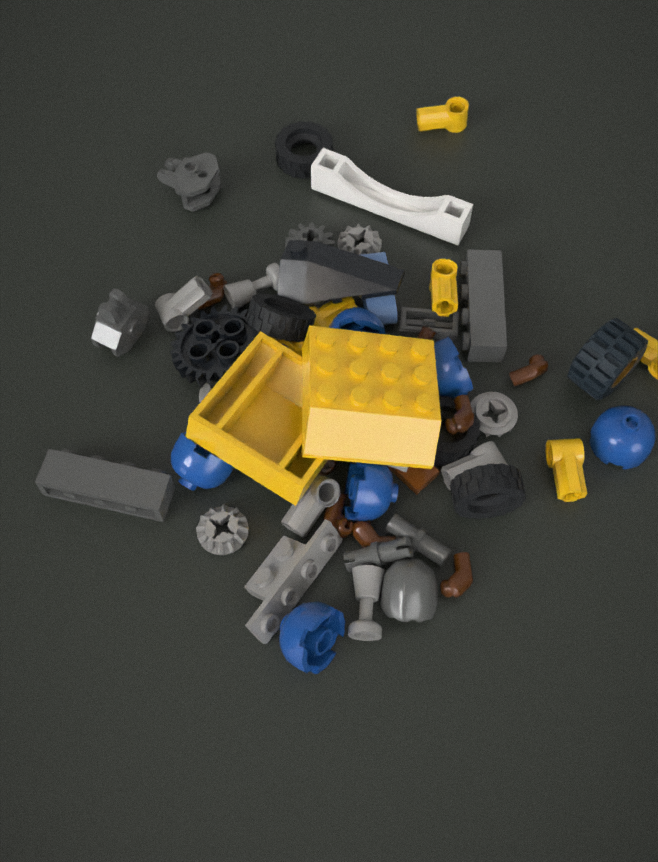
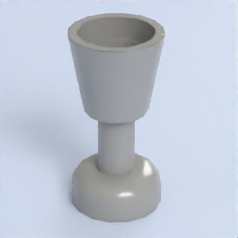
[223,262,280,309]
[348,565,385,641]

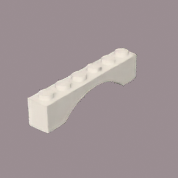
[311,148,473,245]

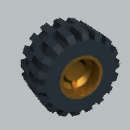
[567,318,648,401]

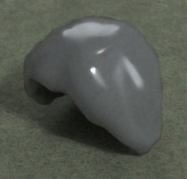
[379,558,438,622]

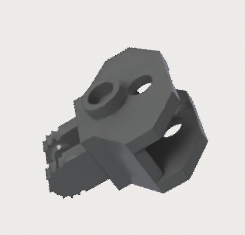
[156,152,222,212]
[91,288,150,357]

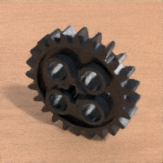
[170,306,260,388]

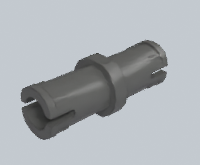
[386,514,451,567]
[344,536,413,573]

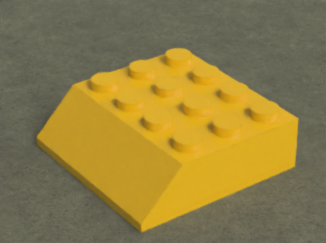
[302,325,441,469]
[186,331,328,506]

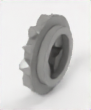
[337,223,382,255]
[471,392,518,438]
[196,504,249,555]

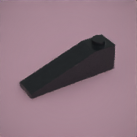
[278,240,405,307]

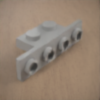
[244,519,343,645]

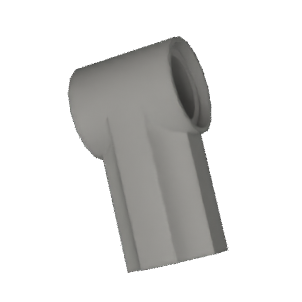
[155,276,213,332]
[441,441,508,490]
[281,475,340,539]

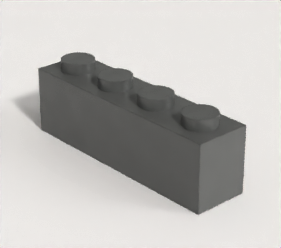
[459,249,507,363]
[35,448,175,522]

